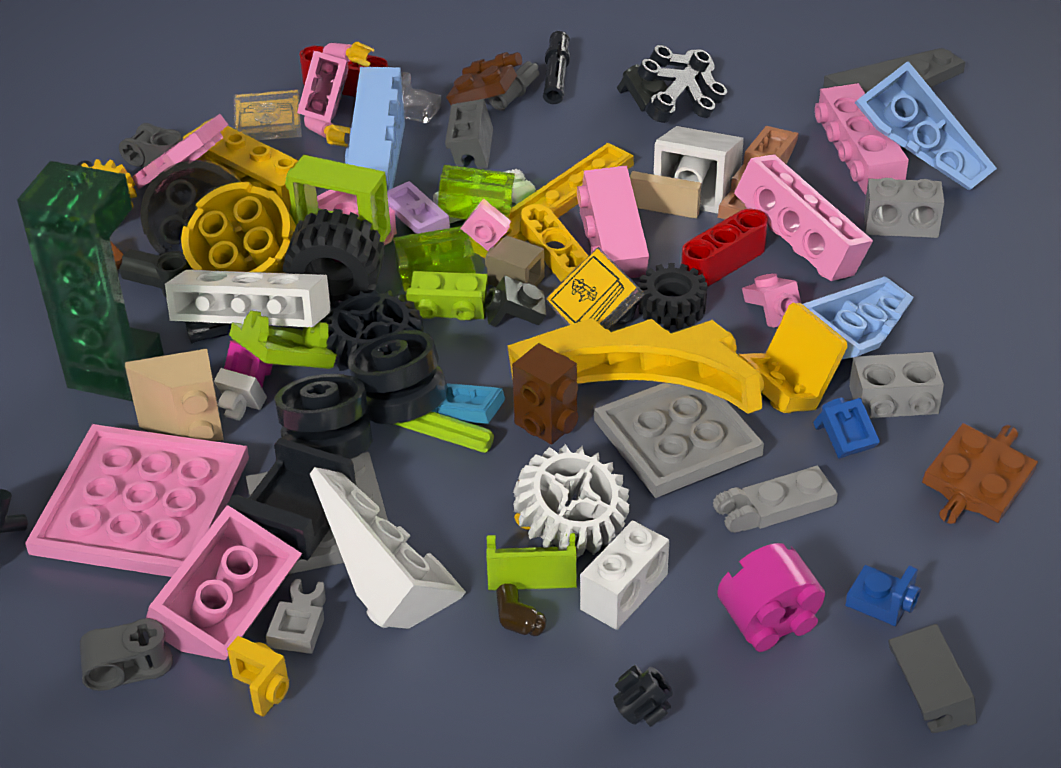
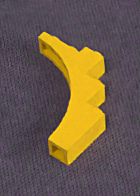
[507,318,764,414]

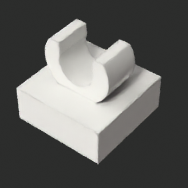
[214,368,267,421]

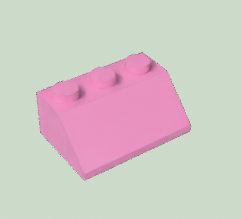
[146,505,302,660]

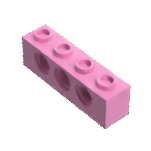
[815,83,909,194]
[734,154,873,281]

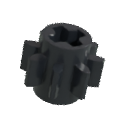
[613,665,673,727]

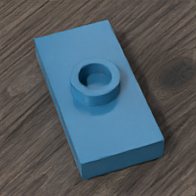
[432,383,505,424]

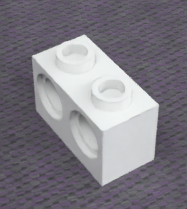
[580,520,669,630]

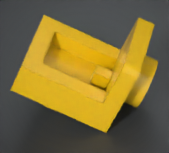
[227,636,289,717]

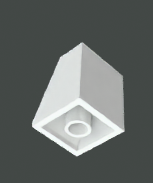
[654,126,744,213]

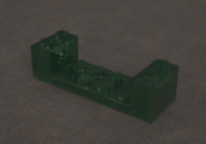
[17,161,164,402]

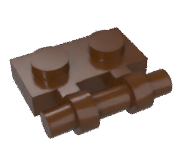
[446,52,522,105]

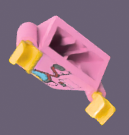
[297,41,374,147]

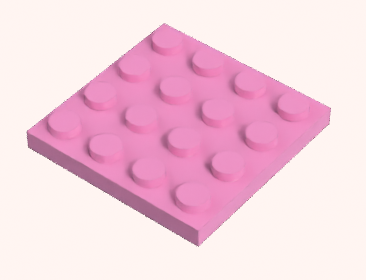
[25,424,249,577]

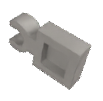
[266,579,326,654]

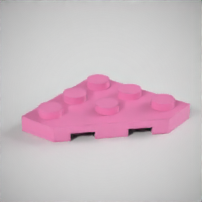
[132,114,228,189]

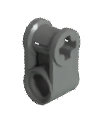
[119,123,187,175]
[80,618,173,691]

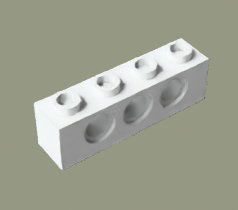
[165,270,331,327]

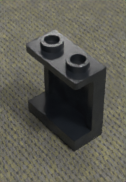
[225,438,356,561]

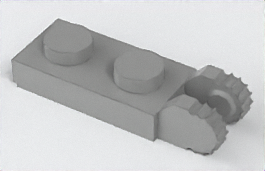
[713,465,838,533]

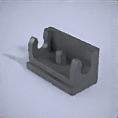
[445,99,493,170]
[888,624,977,733]

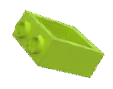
[285,155,391,242]

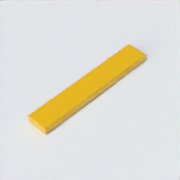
[467,143,634,258]

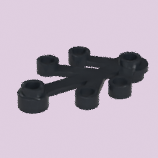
[637,45,727,123]

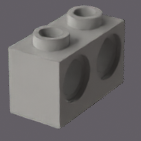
[864,178,944,238]
[849,352,944,418]

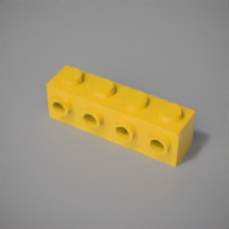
[183,118,298,212]

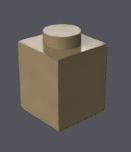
[485,235,545,287]

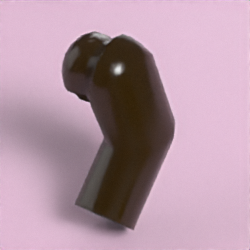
[496,584,547,636]

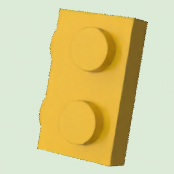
[739,303,847,413]

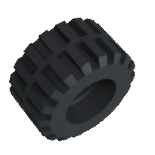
[283,209,385,307]

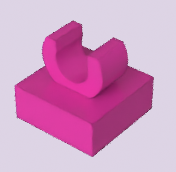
[224,340,273,388]

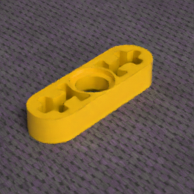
[520,204,589,283]

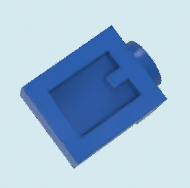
[813,398,880,459]
[845,565,921,627]

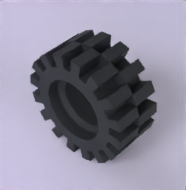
[638,263,707,330]

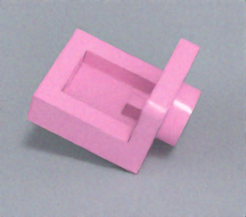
[460,198,511,251]
[742,274,801,328]

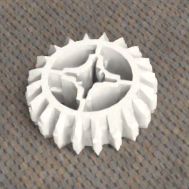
[513,444,630,558]

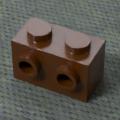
[512,343,579,445]

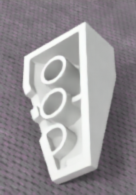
[310,467,466,629]

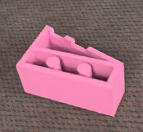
[577,165,649,279]

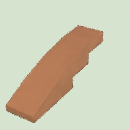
[717,126,799,219]

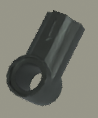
[119,249,192,298]

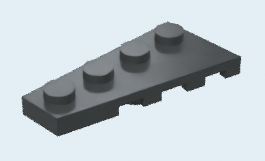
[823,48,965,94]

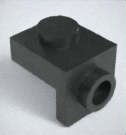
[617,64,668,111]
[484,275,546,327]

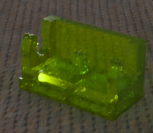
[438,165,515,219]
[394,226,476,291]

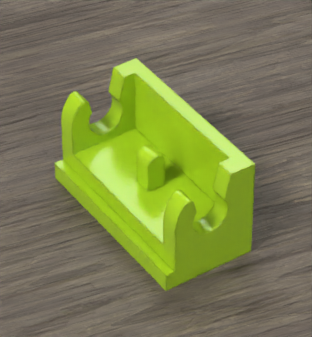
[486,533,577,590]

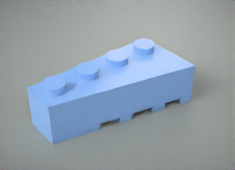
[345,67,405,191]

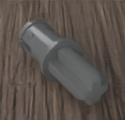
[489,61,539,111]

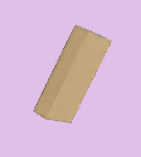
[630,171,701,219]

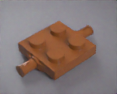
[922,423,1038,524]

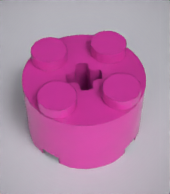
[717,543,825,652]

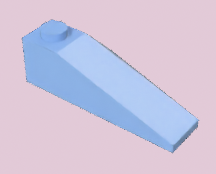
[855,61,997,190]
[803,277,914,359]

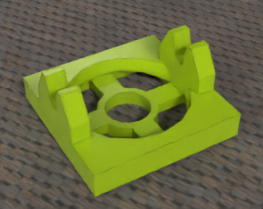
[229,310,337,369]

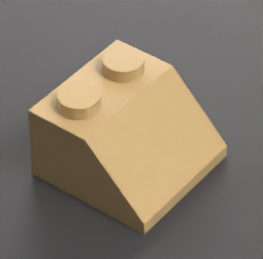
[125,349,224,442]

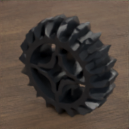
[321,288,424,371]

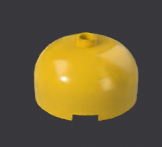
[181,182,296,273]

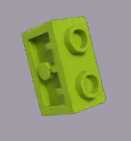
[406,271,488,320]

